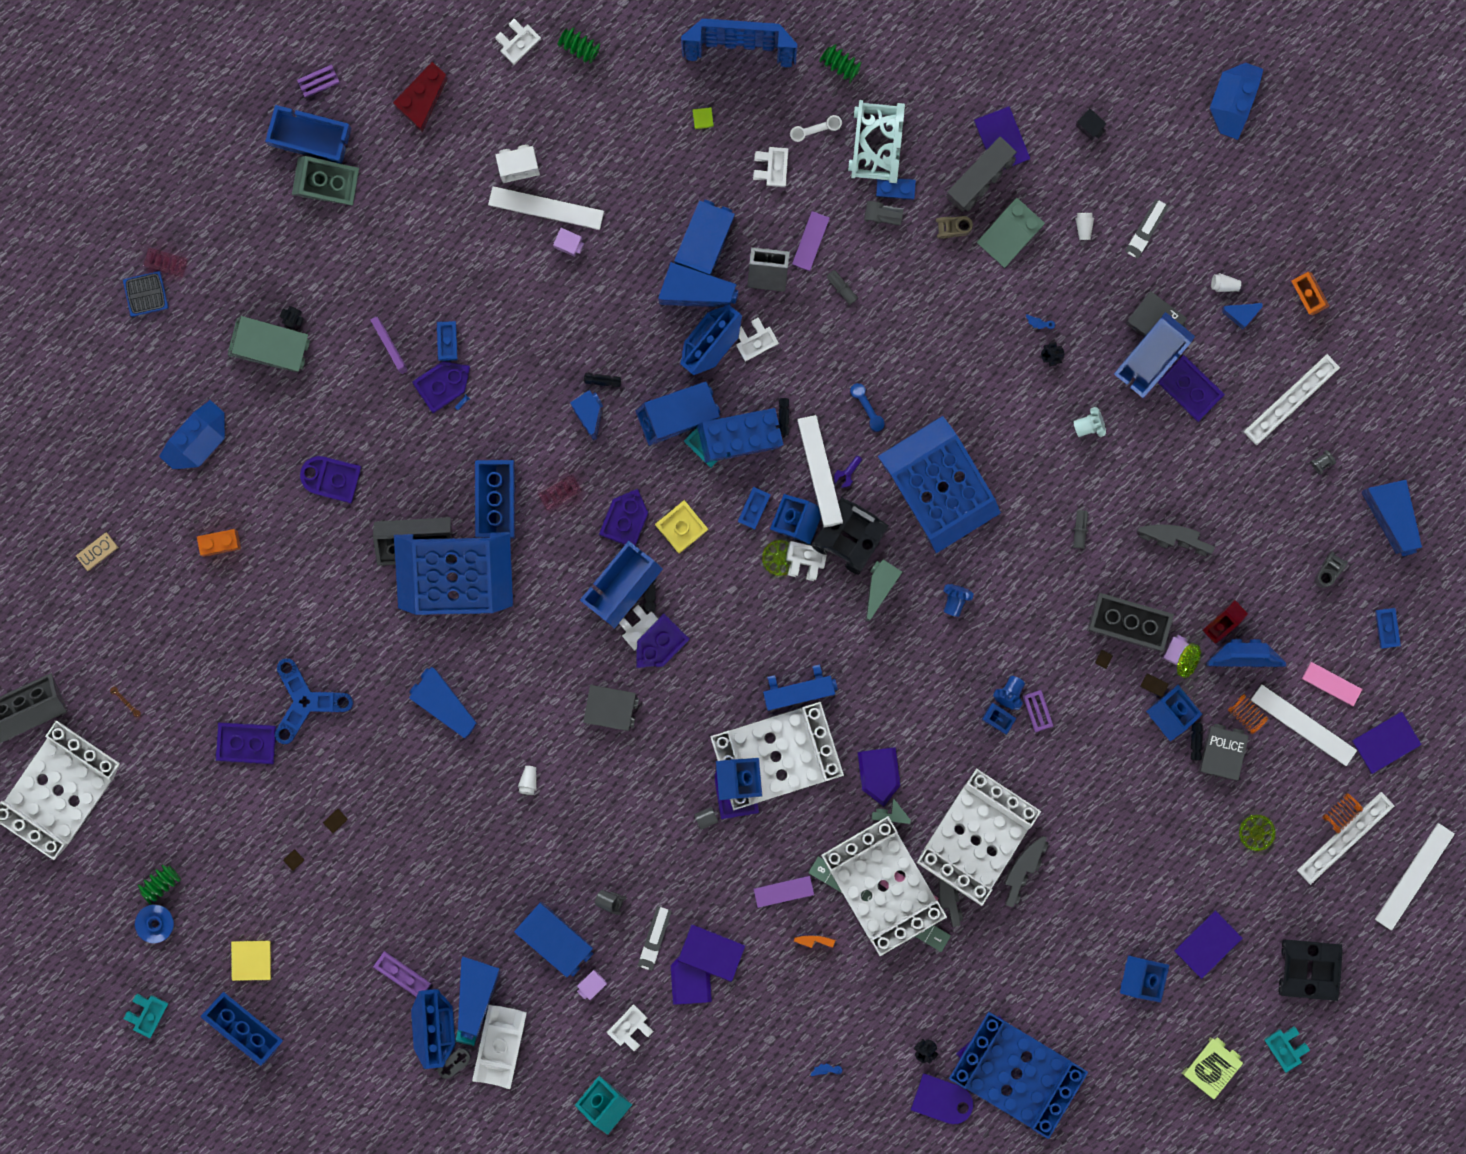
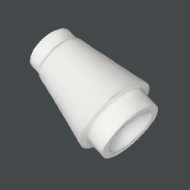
[1075,213,1094,240]
[1211,273,1241,292]
[518,766,537,795]

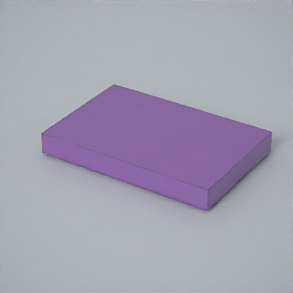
[370,317,408,374]

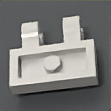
[495,19,541,65]
[753,147,788,187]
[736,318,779,362]
[786,541,827,581]
[619,605,658,650]
[607,1004,654,1051]

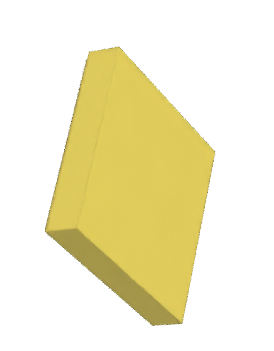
[655,500,709,554]
[231,941,271,981]

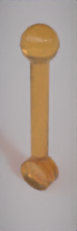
[110,687,141,717]

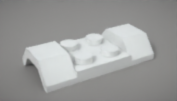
[472,1005,527,1089]

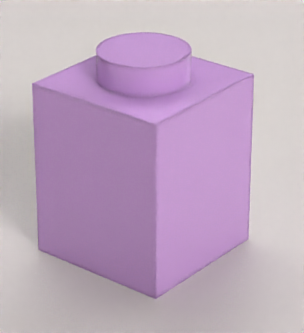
[553,228,584,257]
[1162,635,1191,666]
[577,969,607,1000]

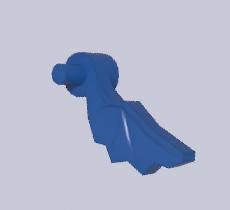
[1026,314,1056,329]
[811,1063,843,1076]

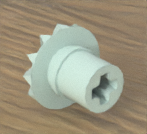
[1074,407,1106,437]

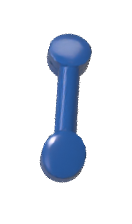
[850,383,885,432]

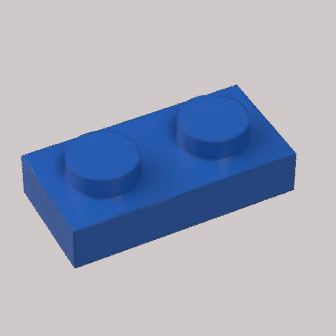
[876,179,916,200]
[437,321,458,361]
[737,487,771,530]
[1375,608,1401,649]

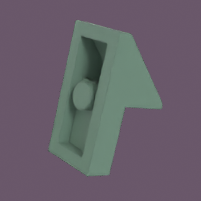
[871,799,911,824]

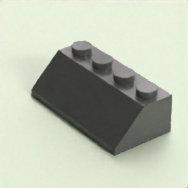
[373,517,454,566]
[0,673,67,743]

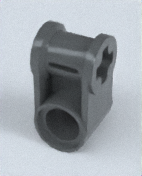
[1315,551,1348,588]
[595,890,627,916]

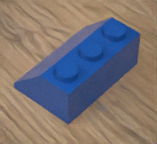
[570,390,603,441]

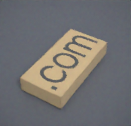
[76,532,119,571]

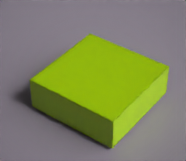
[693,107,714,129]

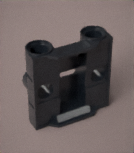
[812,497,889,575]
[1278,939,1343,1001]

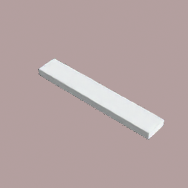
[488,186,604,230]
[1244,354,1340,446]
[797,415,843,528]
[1250,684,1357,766]
[1297,792,1394,885]
[1375,823,1454,930]

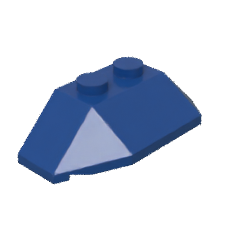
[1209,63,1263,140]
[680,304,742,375]
[159,400,225,469]
[1206,639,1286,667]
[411,989,455,1069]

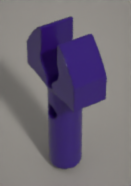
[834,456,862,488]

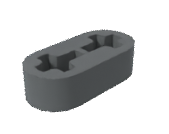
[438,1048,471,1079]

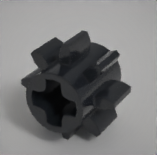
[279,306,304,329]
[1041,342,1065,367]
[913,1039,939,1064]

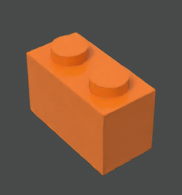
[1292,272,1329,315]
[197,529,241,557]

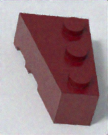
[393,62,448,133]

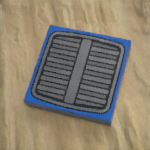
[123,271,169,317]

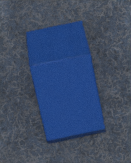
[1222,303,1263,330]
[981,703,1016,735]

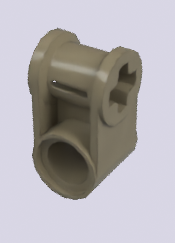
[936,216,973,239]

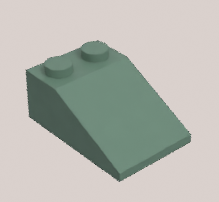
[292,156,359,205]
[977,198,1045,268]
[866,559,902,622]

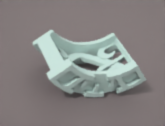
[848,100,905,183]

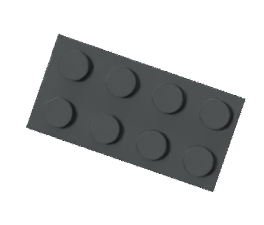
[946,137,1017,213]
[1087,593,1174,652]

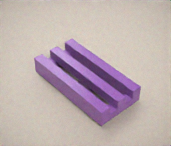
[297,64,340,98]
[1023,690,1053,732]

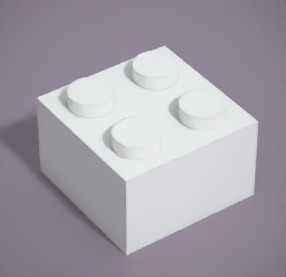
[495,145,540,183]

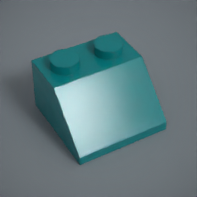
[575,1076,632,1135]

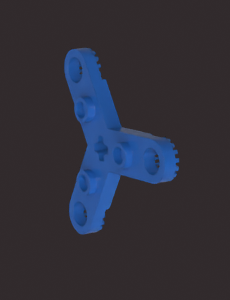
[275,658,353,744]

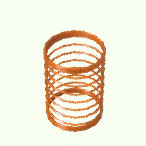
[1228,694,1269,734]
[1322,793,1363,833]

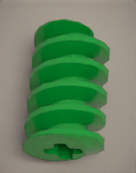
[557,27,601,64]
[819,44,862,83]
[137,864,181,905]

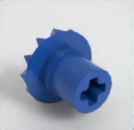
[943,584,974,617]
[993,676,1025,710]

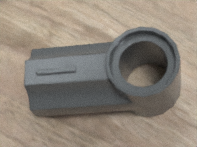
[864,201,903,226]

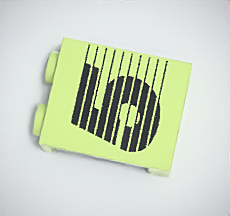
[1182,1037,1243,1099]

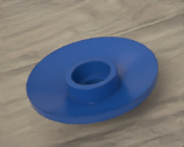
[135,904,174,943]

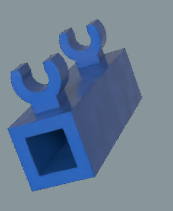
[763,664,838,711]

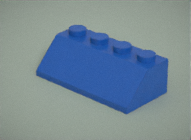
[475,460,515,539]
[201,992,283,1066]

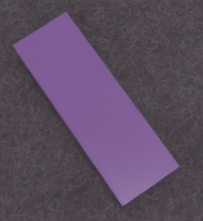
[792,211,830,272]
[754,876,814,908]
[373,951,432,997]

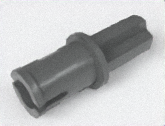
[827,270,858,306]
[1073,510,1088,549]

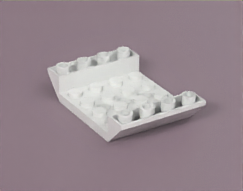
[710,702,844,810]
[0,721,120,860]
[917,769,1041,906]
[821,816,947,956]

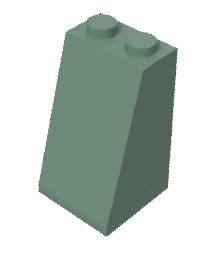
[227,316,310,372]

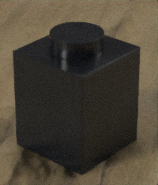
[1075,109,1107,140]

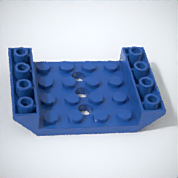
[681,19,797,67]
[877,416,1001,553]
[394,532,513,615]
[948,1012,1088,1139]

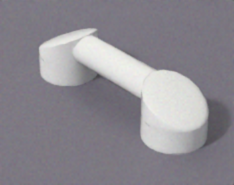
[790,115,842,142]

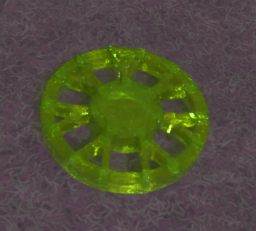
[762,540,790,576]
[1177,643,1201,678]
[1239,815,1275,851]

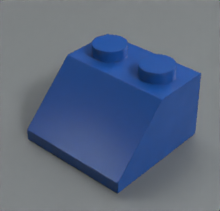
[770,494,821,544]
[1146,685,1203,741]
[716,758,762,800]
[1120,955,1169,1003]

